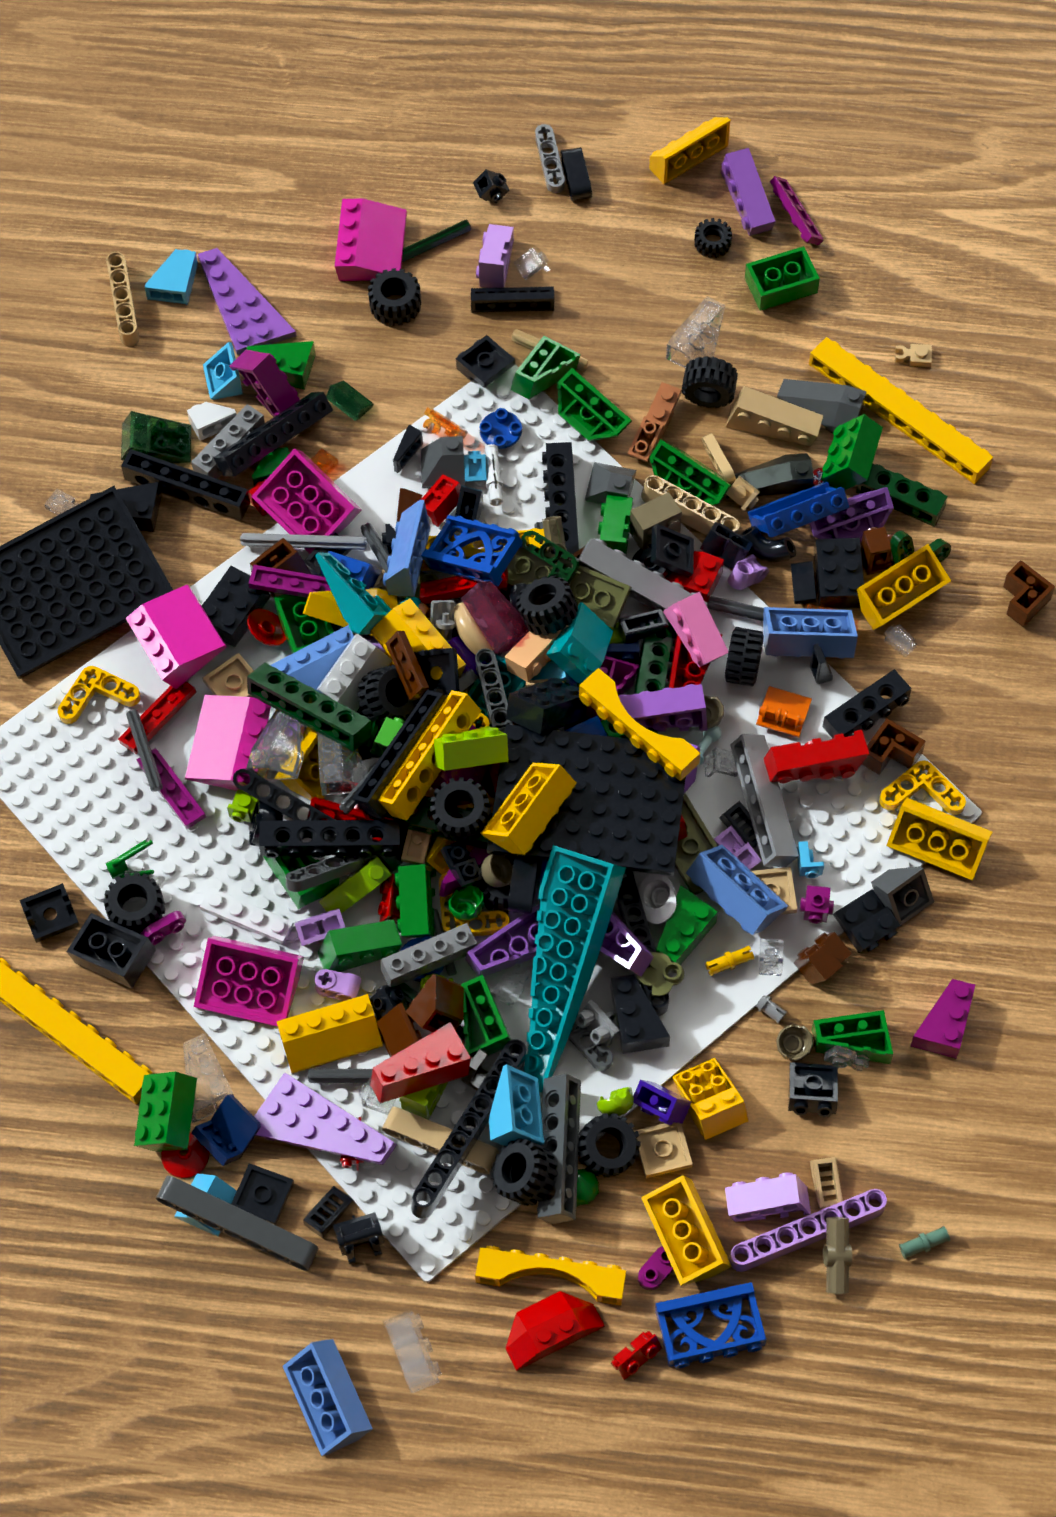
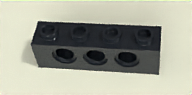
[822,669,912,738]

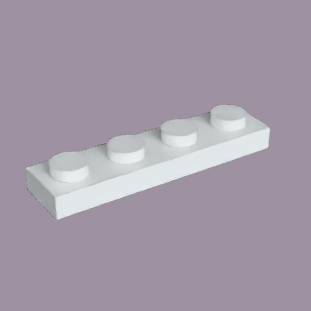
[200,887,294,945]

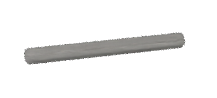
[240,533,367,550]

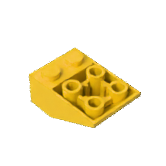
[672,1058,748,1140]

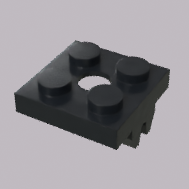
[414,648,460,698]
[19,883,80,943]

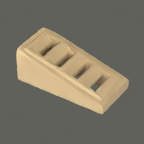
[810,1157,843,1209]

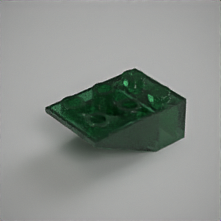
[121,411,191,463]

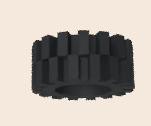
[694,218,732,258]

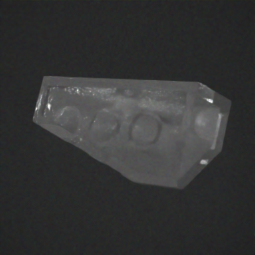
[666,296,725,368]
[246,709,304,781]
[318,732,367,796]

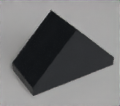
[455,485,483,521]

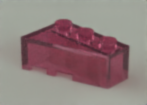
[461,581,529,653]

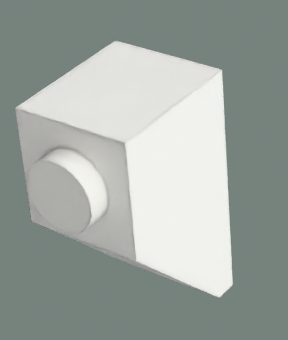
[187,402,237,441]

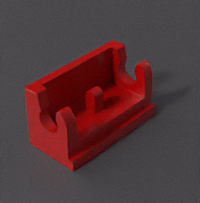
[421,474,461,527]

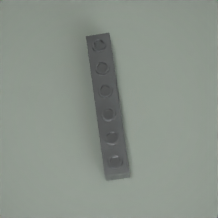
[537,1074,581,1224]

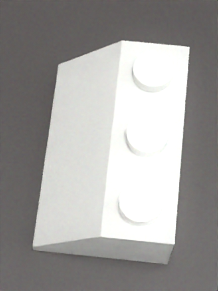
[317,634,393,712]

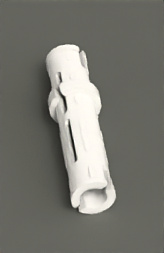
[484,444,503,506]

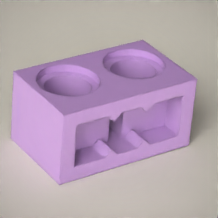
[295,908,346,946]

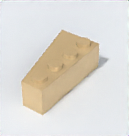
[726,386,823,447]

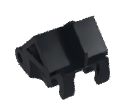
[333,1212,385,1264]

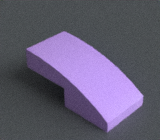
[714,825,762,870]

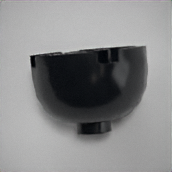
[249,800,283,847]

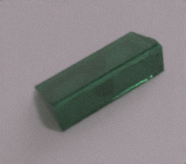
[326,380,374,421]

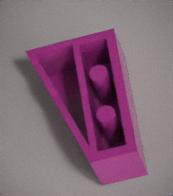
[229,350,300,417]
[910,979,975,1059]

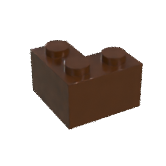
[861,527,907,575]
[1003,560,1055,627]
[862,718,926,775]
[793,932,852,985]

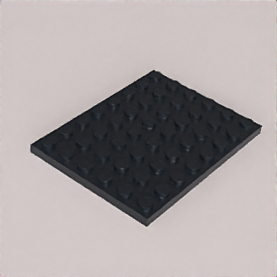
[0,486,173,679]
[487,724,686,876]

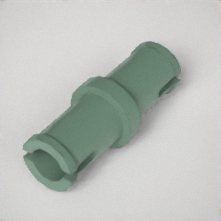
[899,1226,950,1259]

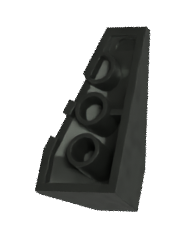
[726,453,814,498]

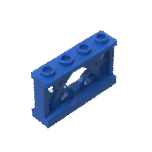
[747,482,849,537]
[421,515,523,586]
[655,1282,767,1369]

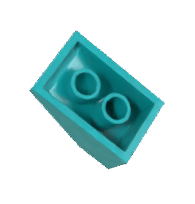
[546,602,613,683]

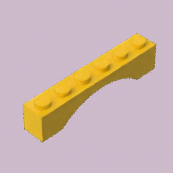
[579,668,700,781]
[475,1246,626,1306]

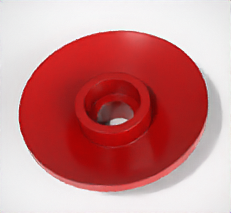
[247,609,286,646]
[161,1132,209,1178]

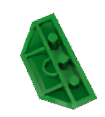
[557,368,632,442]
[649,439,731,506]

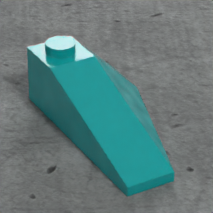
[315,552,392,635]

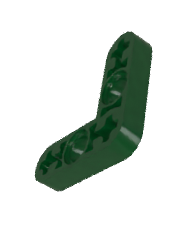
[521,531,579,584]
[890,531,951,565]

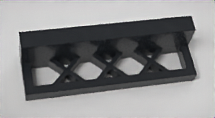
[471,286,554,313]

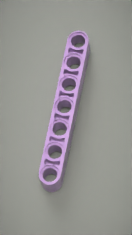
[730,1189,887,1272]

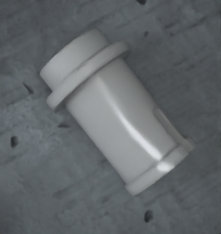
[756,995,787,1024]

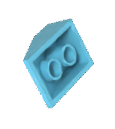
[489,1064,544,1147]

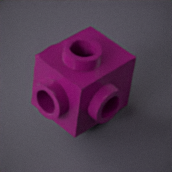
[800,885,834,924]

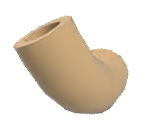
[454,602,495,655]

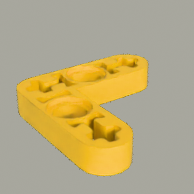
[58,666,141,724]
[879,760,966,815]
[439,872,510,937]

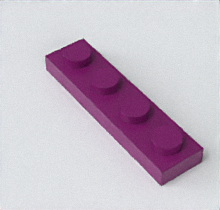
[769,176,824,246]
[248,565,331,598]
[136,747,206,829]

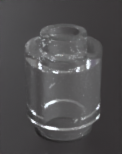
[884,624,917,657]

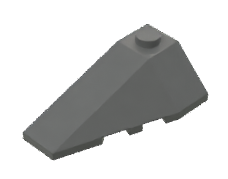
[777,379,867,433]

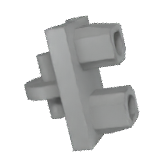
[430,600,455,641]
[575,1000,620,1047]

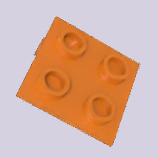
[756,686,812,738]

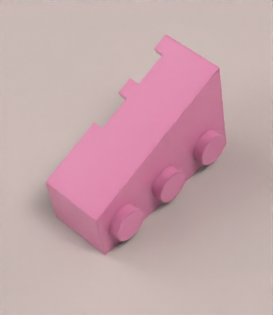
[663,592,728,667]

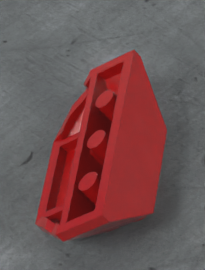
[505,1291,605,1371]

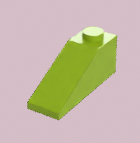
[318,857,391,913]

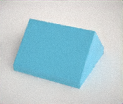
[203,342,243,400]
[175,1174,237,1237]

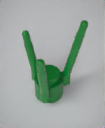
[105,840,155,879]

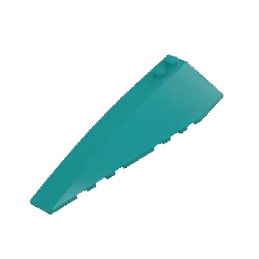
[524,845,626,1093]

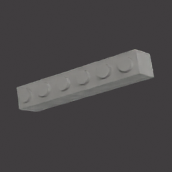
[578,538,707,612]
[730,734,799,867]

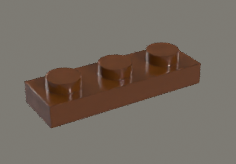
[385,631,429,700]

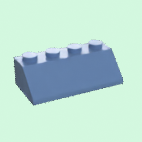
[383,500,430,597]
[763,607,858,658]
[271,625,355,693]
[686,845,788,935]
[283,1339,373,1456]

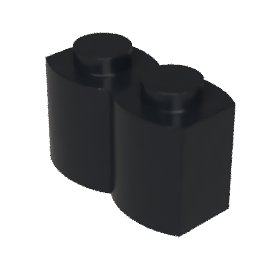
[700,522,753,569]

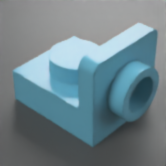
[464,451,487,482]
[797,841,824,878]

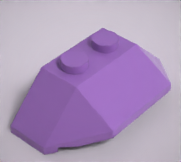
[809,487,894,542]

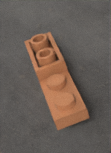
[627,382,682,462]

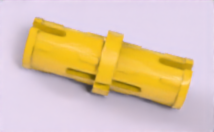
[705,945,754,976]

